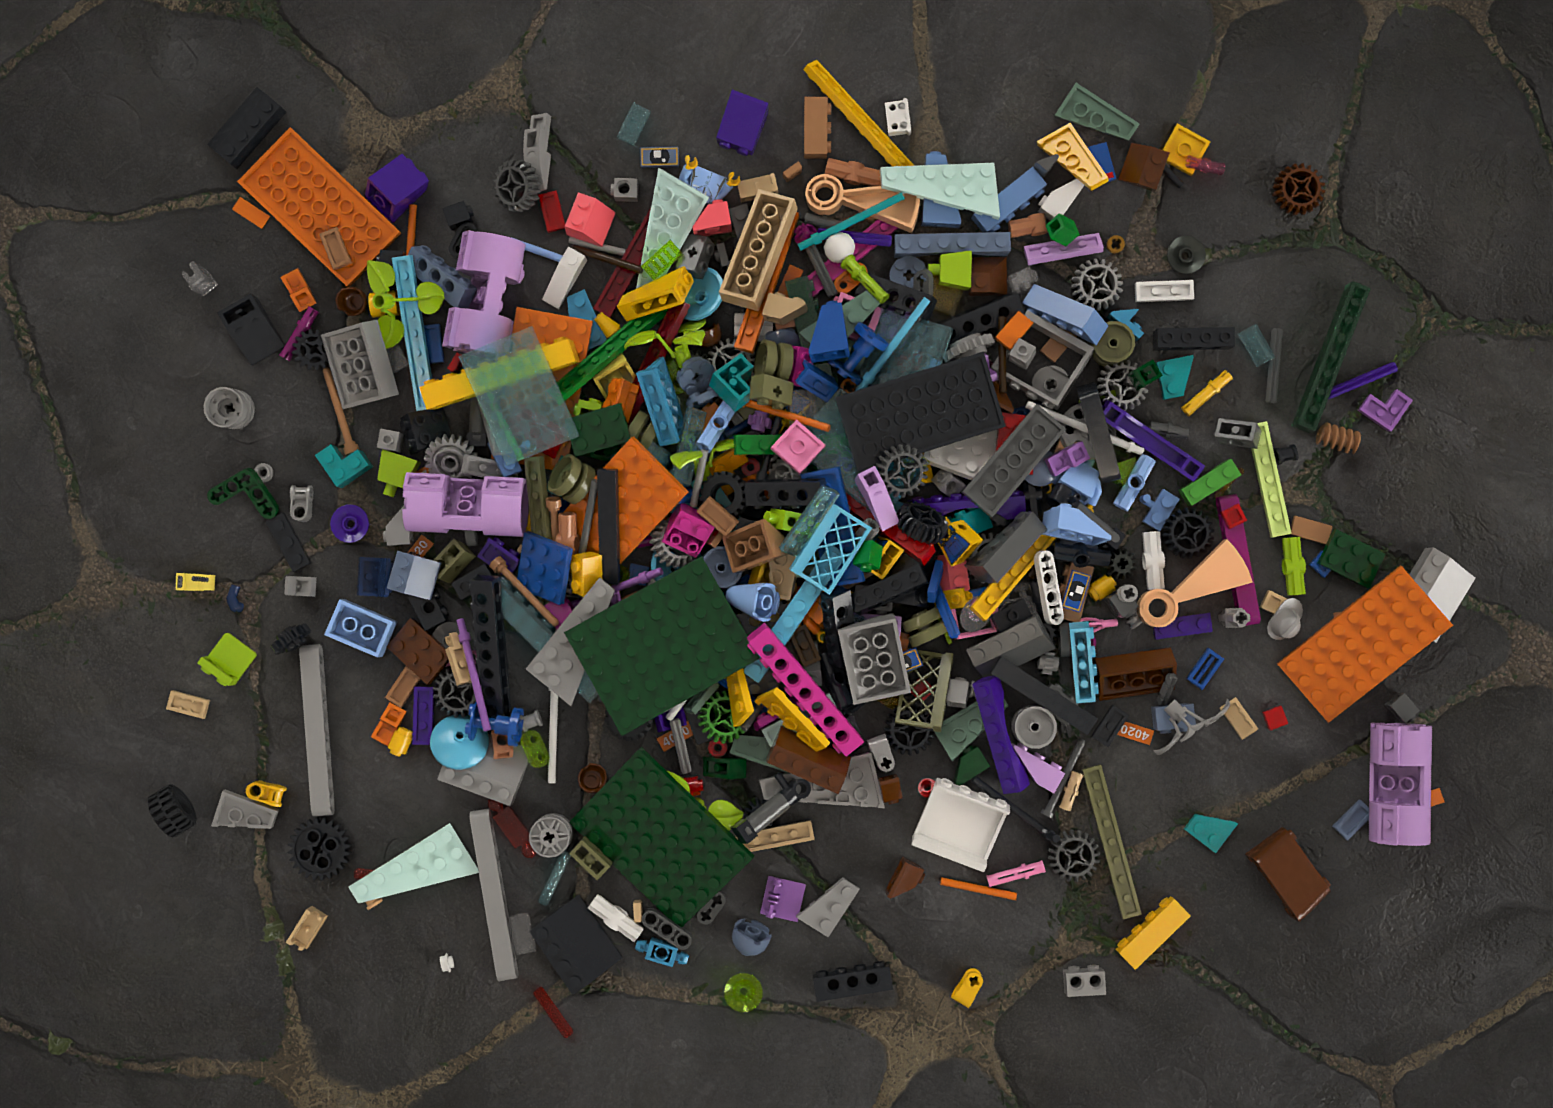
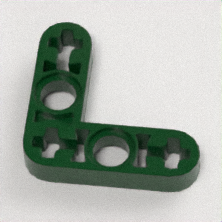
[207,468,279,519]

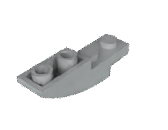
[523,113,551,191]

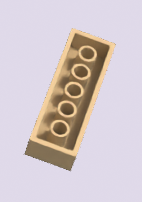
[719,189,797,311]

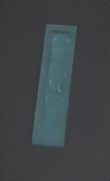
[672,407,707,487]
[779,485,840,557]

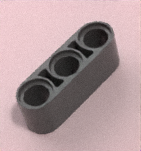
[642,908,692,950]

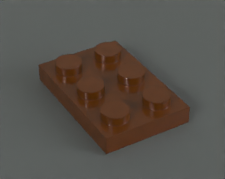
[387,618,449,685]

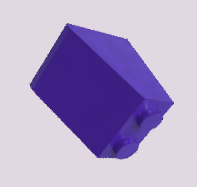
[716,89,768,156]
[365,154,429,223]

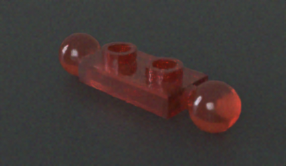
[488,799,536,858]

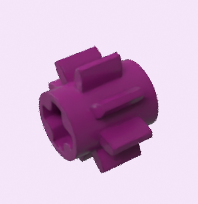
[794,223,817,244]

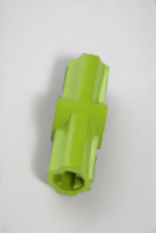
[1282,537,1306,595]

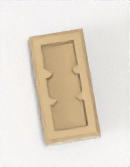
[166,690,210,719]
[1219,697,1258,740]

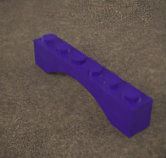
[1102,400,1205,482]
[907,489,1026,519]
[972,675,1030,794]

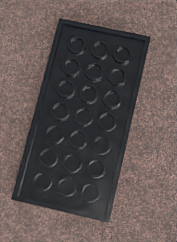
[834,352,1006,473]

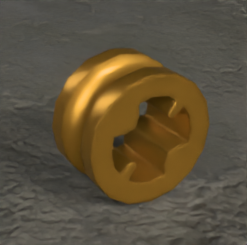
[1106,235,1125,253]

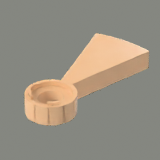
[805,174,920,233]
[1137,539,1253,627]

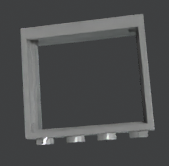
[991,310,1094,410]

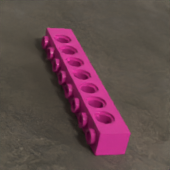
[747,623,864,756]

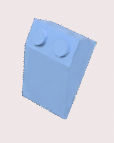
[1042,503,1111,546]

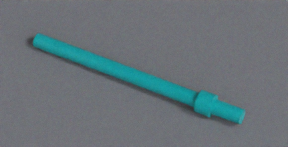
[797,192,905,251]

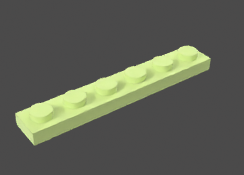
[1251,421,1292,538]

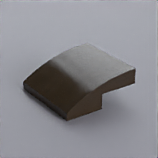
[777,625,821,674]

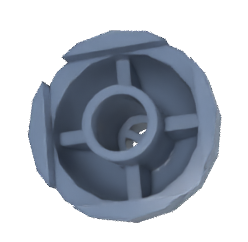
[732,919,772,956]

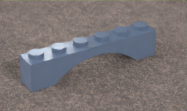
[893,232,1011,258]

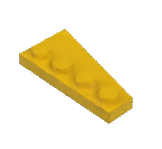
[1037,123,1108,191]
[727,668,754,727]
[754,687,830,752]

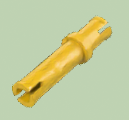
[1181,370,1233,417]

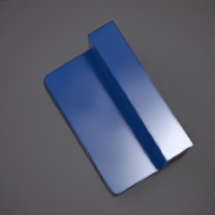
[795,360,839,403]

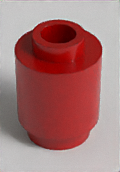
[683,776,704,796]

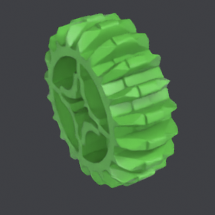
[697,691,745,744]

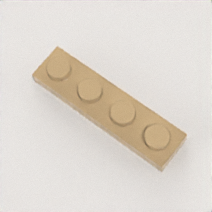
[735,820,815,852]

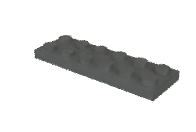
[961,404,1066,518]

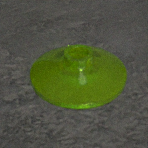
[724,973,763,1012]

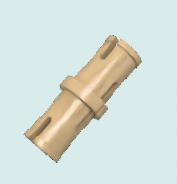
[1059,771,1084,811]

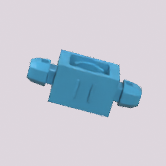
[635,937,689,967]

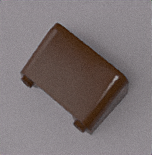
[1245,827,1331,922]

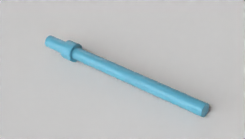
[855,297,930,391]

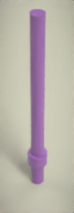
[571,567,663,607]
[456,618,491,731]

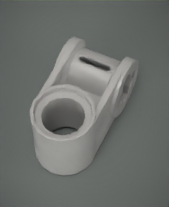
[290,485,314,522]
[867,733,895,772]

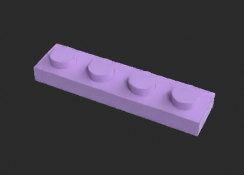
[1024,233,1104,265]

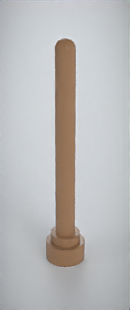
[323,367,360,456]
[545,496,562,541]
[489,556,559,626]

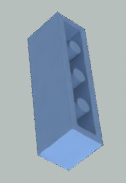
[971,167,1047,233]

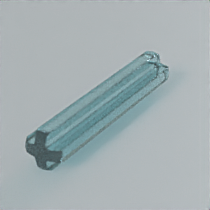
[538,851,571,906]

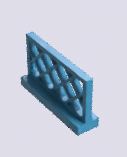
[636,357,687,446]

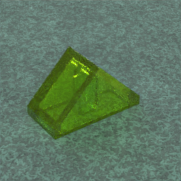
[1098,457,1136,486]

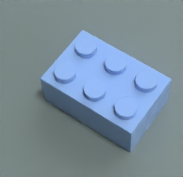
[324,599,398,657]

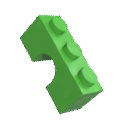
[1178,459,1241,506]

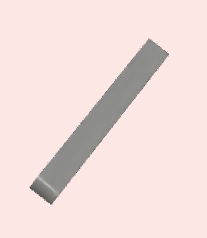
[299,644,334,816]
[470,808,518,981]

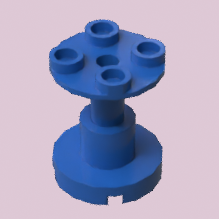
[828,322,889,385]
[465,702,524,747]

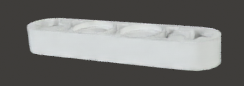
[1034,551,1064,625]

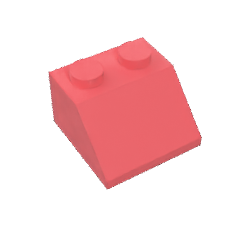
[565,192,616,247]
[693,199,732,236]
[937,555,970,591]

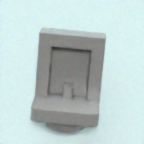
[284,576,317,597]

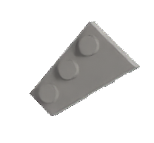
[211,789,279,829]
[796,877,860,937]

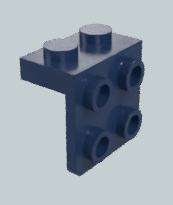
[357,557,393,597]

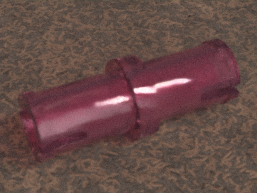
[1185,156,1225,175]

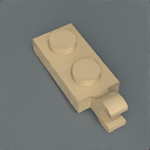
[445,632,472,686]

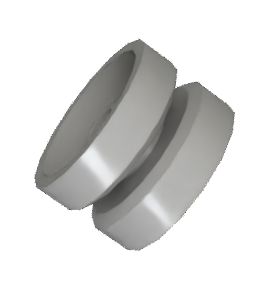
[1011,705,1057,749]

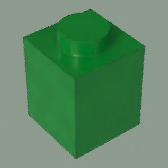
[1045,213,1080,247]
[853,540,883,572]

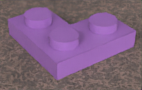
[1357,389,1413,432]

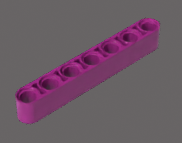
[1216,493,1261,626]

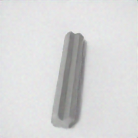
[670,718,692,774]

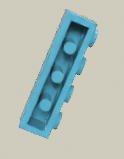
[1069,621,1099,703]

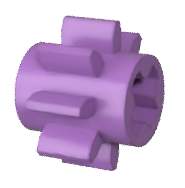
[747,411,772,433]

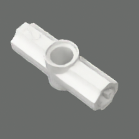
[1142,531,1165,590]
[588,894,644,942]

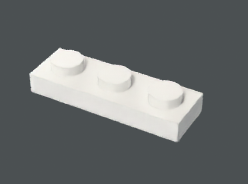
[1135,280,1194,302]

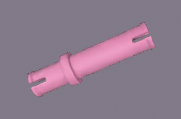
[986,860,1046,887]

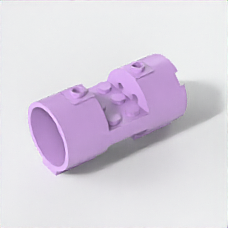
[442,230,526,359]
[402,472,529,537]
[1369,723,1432,846]

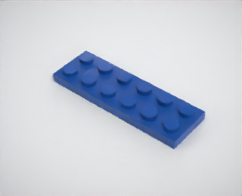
[801,466,865,588]

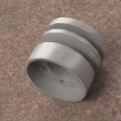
[203,387,255,429]
[529,813,573,858]

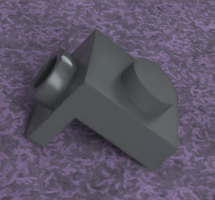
[714,243,731,270]

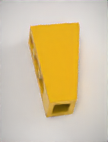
[617,266,694,322]

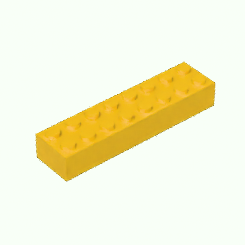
[419,337,580,410]

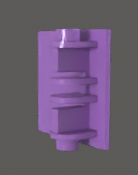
[760,876,806,922]

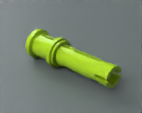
[840,254,889,304]

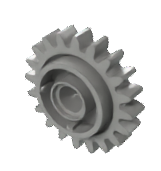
[942,333,995,363]
[424,434,478,479]

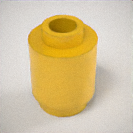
[1088,575,1117,602]
[388,726,413,757]

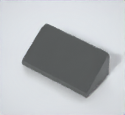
[1033,154,1059,179]

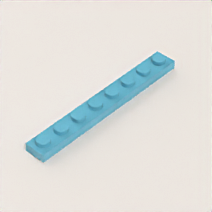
[392,255,432,411]
[744,545,846,683]

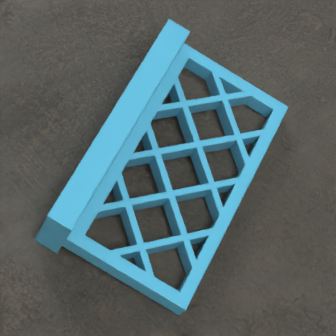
[789,502,872,595]

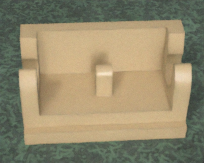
[737,173,778,203]
[286,906,328,951]

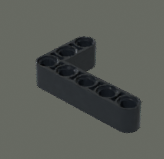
[1076,382,1121,484]

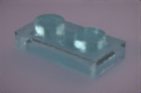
[1238,324,1275,367]

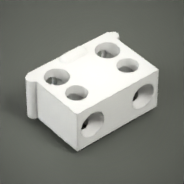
[885,98,911,136]

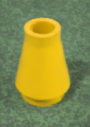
[594,312,621,338]

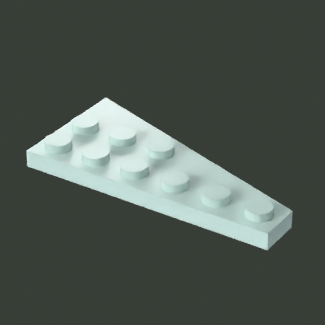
[880,163,1000,220]
[636,168,709,289]
[349,823,479,903]

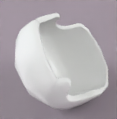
[824,232,855,263]

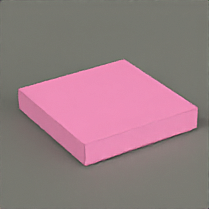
[770,419,826,475]

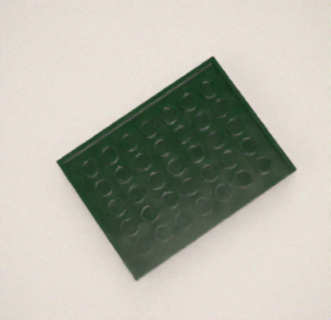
[564,556,760,736]
[569,747,755,927]

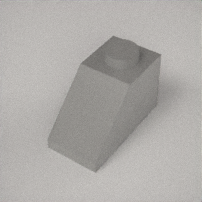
[383,506,414,546]

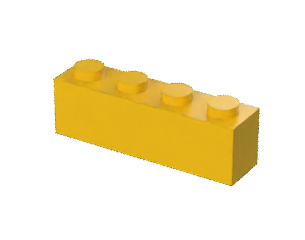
[1116,896,1191,970]

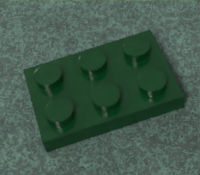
[565,403,631,457]
[1317,529,1385,588]

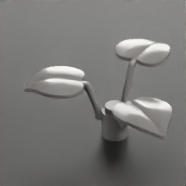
[1153,699,1230,755]

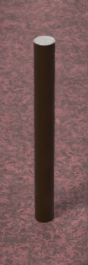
[572,244,644,274]
[998,316,1007,394]

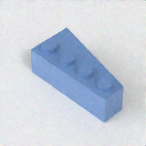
[1022,284,1108,345]

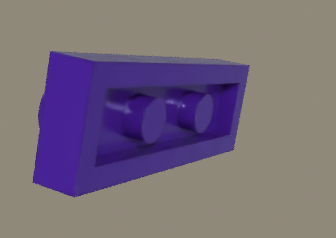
[1153,613,1213,640]
[412,686,435,745]

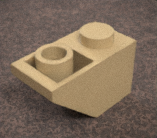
[762,292,808,325]

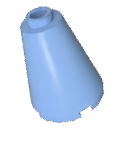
[726,583,780,622]

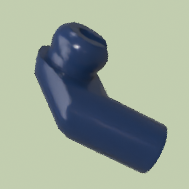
[226,584,244,613]

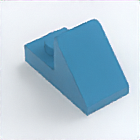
[1107,309,1144,342]

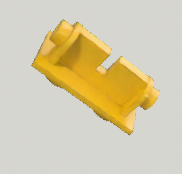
[934,588,973,609]

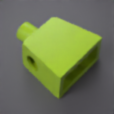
[928,251,972,291]
[378,449,421,497]
[763,509,814,535]

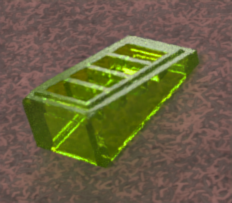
[641,239,683,280]

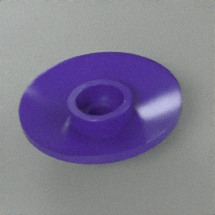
[330,504,369,543]

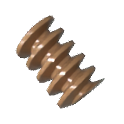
[1315,422,1361,455]

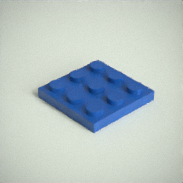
[517,531,573,605]

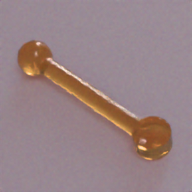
[1214,468,1244,498]

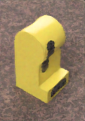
[176,573,215,591]

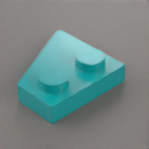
[1184,814,1238,853]

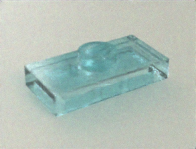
[617,103,651,146]

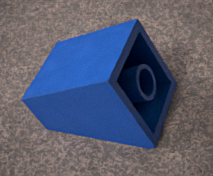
[809,301,850,363]

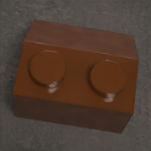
[1118,143,1170,192]

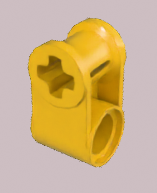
[246,780,287,807]
[951,968,983,1008]

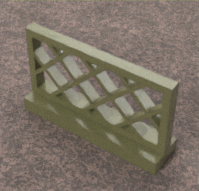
[895,648,954,732]

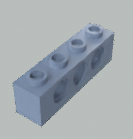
[408,245,477,308]

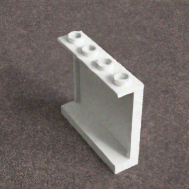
[912,778,1010,872]

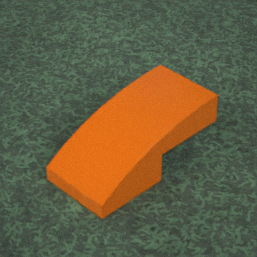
[280,268,317,312]
[995,311,1034,351]
[371,703,407,747]

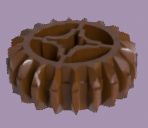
[1272,163,1326,215]

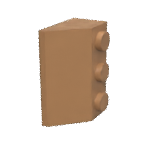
[722,519,789,573]

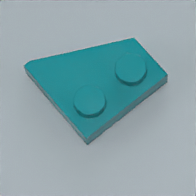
[1156,355,1194,400]

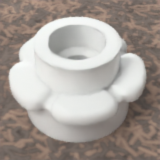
[440,953,454,972]

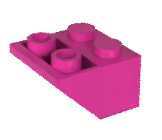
[662,503,715,558]

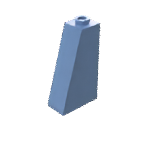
[921,151,961,228]

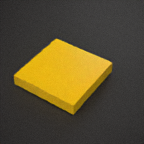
[1162,123,1211,176]

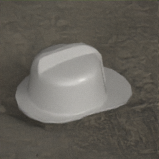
[1267,598,1303,640]

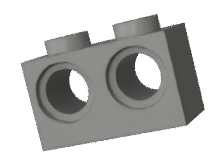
[1063,965,1106,997]

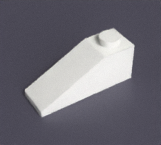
[1038,179,1084,221]
[542,246,587,309]

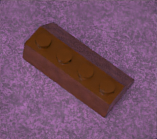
[1095,647,1177,701]
[765,726,851,794]

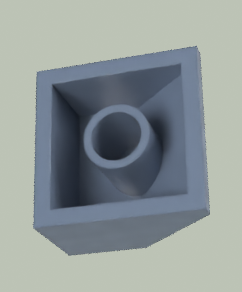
[387,551,441,600]

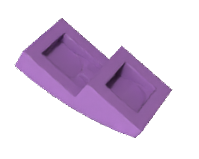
[1044,441,1090,477]

